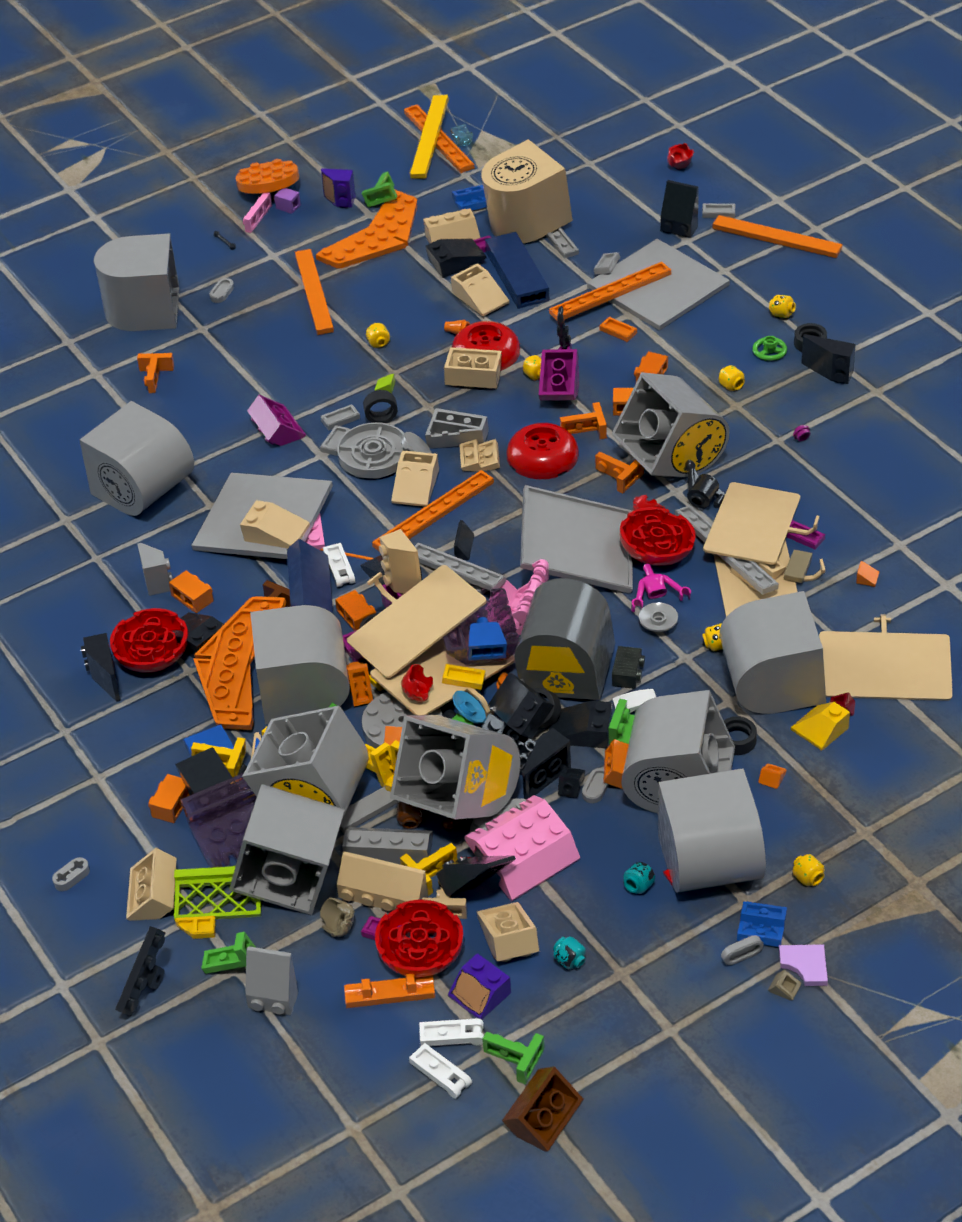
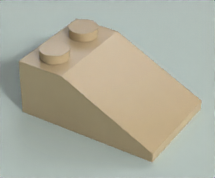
[240,500,310,548]
[477,902,539,962]

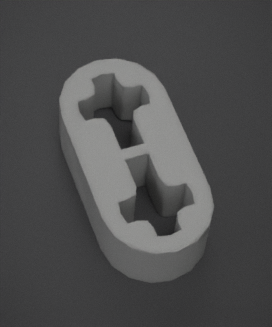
[52,857,90,891]

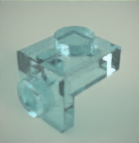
[450,124,473,147]

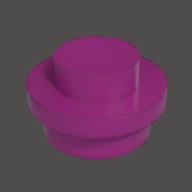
[793,425,811,442]

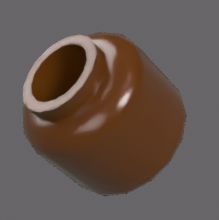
[397,801,424,829]

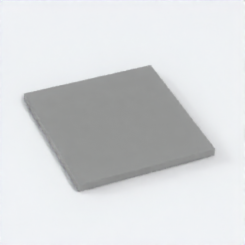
[587,239,730,330]
[191,473,333,559]
[520,485,633,594]

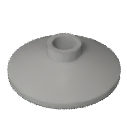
[639,602,678,632]

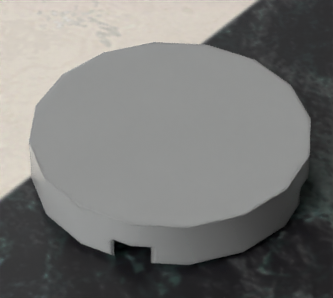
[401,432,432,453]

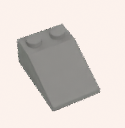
[245,946,298,1015]

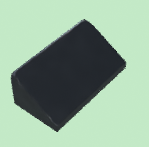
[454,520,474,560]

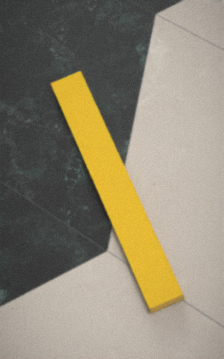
[410,95,449,179]

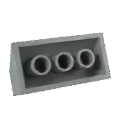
[342,827,434,865]

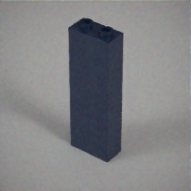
[485,232,549,309]
[287,539,333,614]

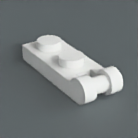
[323,543,355,588]
[420,1019,484,1046]
[409,1043,472,1099]

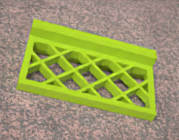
[174,866,261,920]

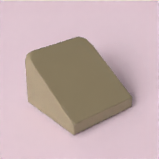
[768,969,802,1001]

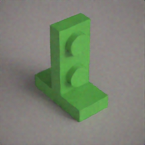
[361,172,397,207]
[201,931,256,974]
[482,1032,545,1085]

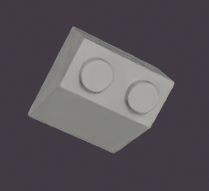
[137,543,173,596]

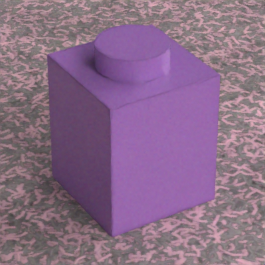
[274,188,301,214]

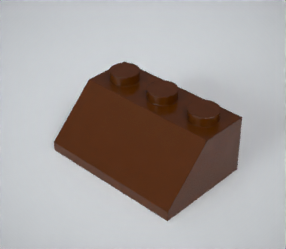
[502,1066,583,1152]

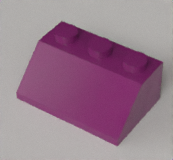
[247,394,306,446]

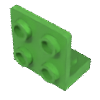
[609,698,634,744]

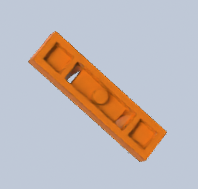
[344,974,435,1008]

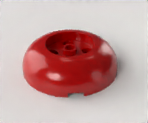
[452,321,520,371]
[507,423,579,480]
[619,507,696,566]
[110,608,188,673]
[375,899,463,978]

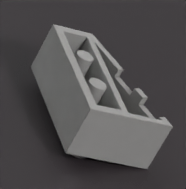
[425,408,489,449]

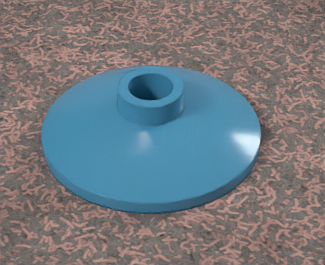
[453,691,486,724]

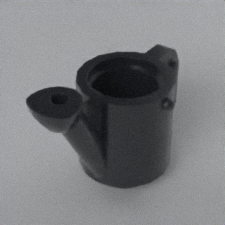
[685,460,725,508]

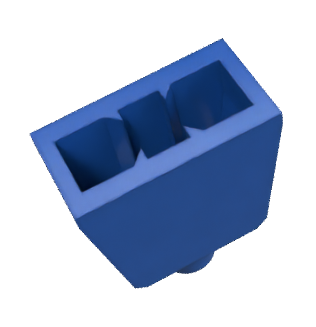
[468,617,507,660]

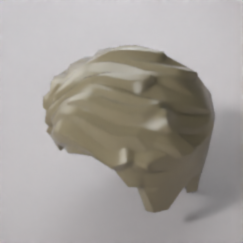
[320,897,354,937]

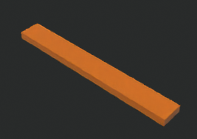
[404,105,474,173]
[712,215,843,258]
[295,249,334,335]
[549,262,671,320]
[372,470,494,552]

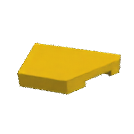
[175,916,216,939]

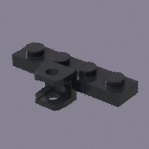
[115,926,166,1016]

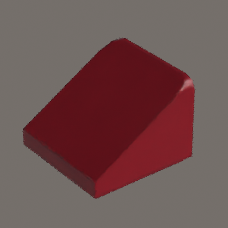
[830,692,855,716]

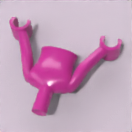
[631,564,691,612]

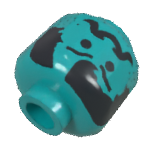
[623,862,655,894]
[553,936,586,970]

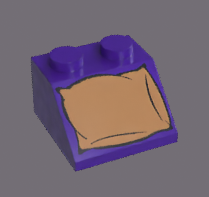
[321,168,356,208]
[448,953,511,1020]

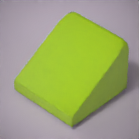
[374,374,395,393]

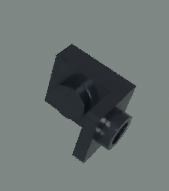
[558,767,585,798]

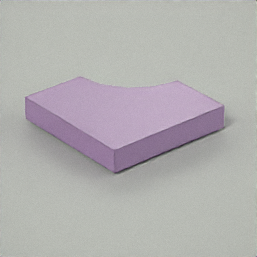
[779,945,828,986]

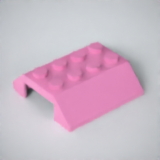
[482,559,549,642]
[465,795,580,902]

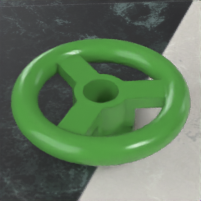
[752,336,787,361]

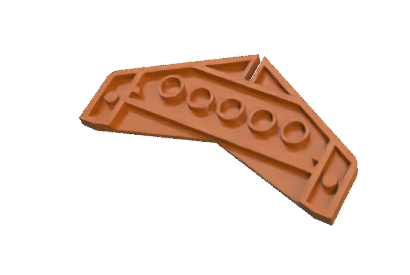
[316,190,418,269]
[193,596,286,730]

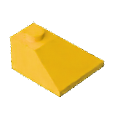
[791,702,850,751]

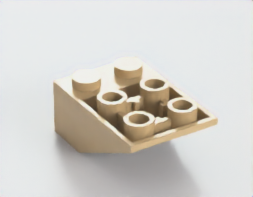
[451,263,509,316]
[391,450,439,507]

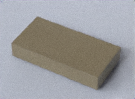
[784,549,813,583]

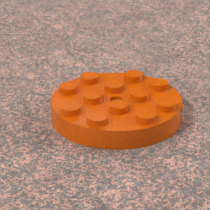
[235,159,299,194]

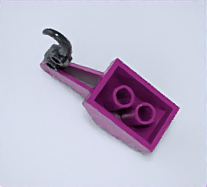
[539,306,579,401]

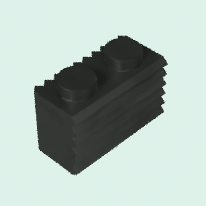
[612,646,645,689]

